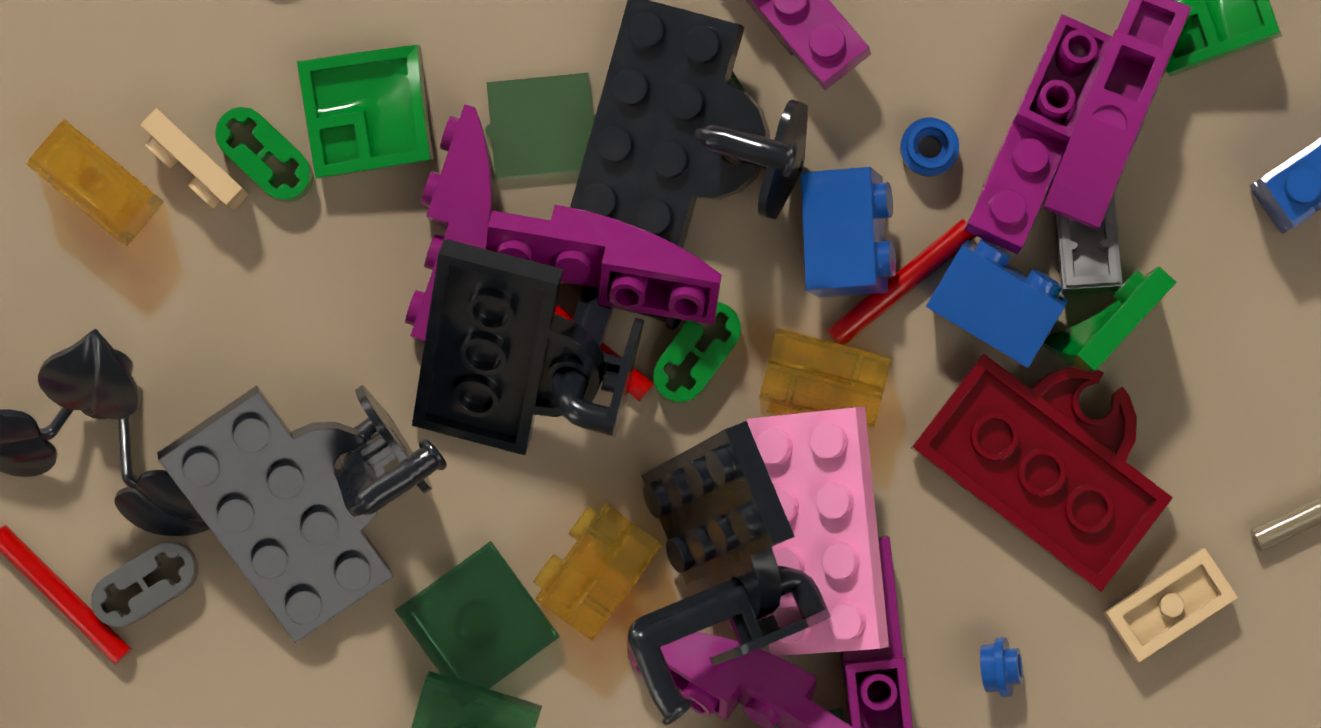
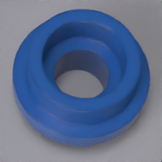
[900,117,959,177]
[980,637,1023,697]

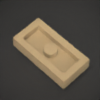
[140,108,250,212]
[1103,548,1238,663]

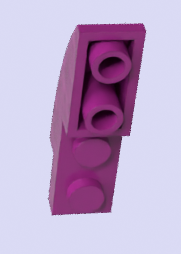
[746,0,871,90]
[1043,0,1191,231]
[964,14,1112,255]
[405,104,494,343]
[486,204,722,325]
[840,536,913,728]
[627,632,853,728]

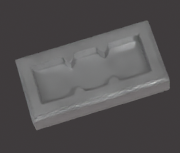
[1052,176,1122,295]

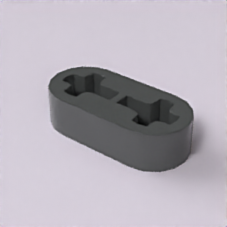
[91,542,199,627]

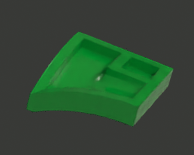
[1166,0,1282,77]
[297,45,434,179]
[1043,266,1177,372]

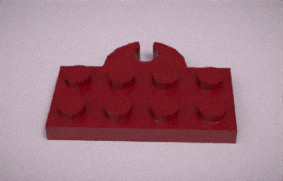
[911,354,1173,592]

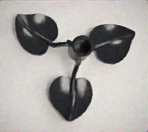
[0,329,210,536]

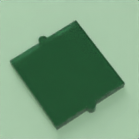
[485,73,596,179]

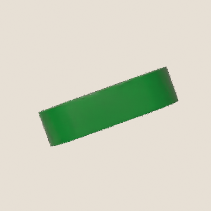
[215,107,313,203]
[653,302,741,404]

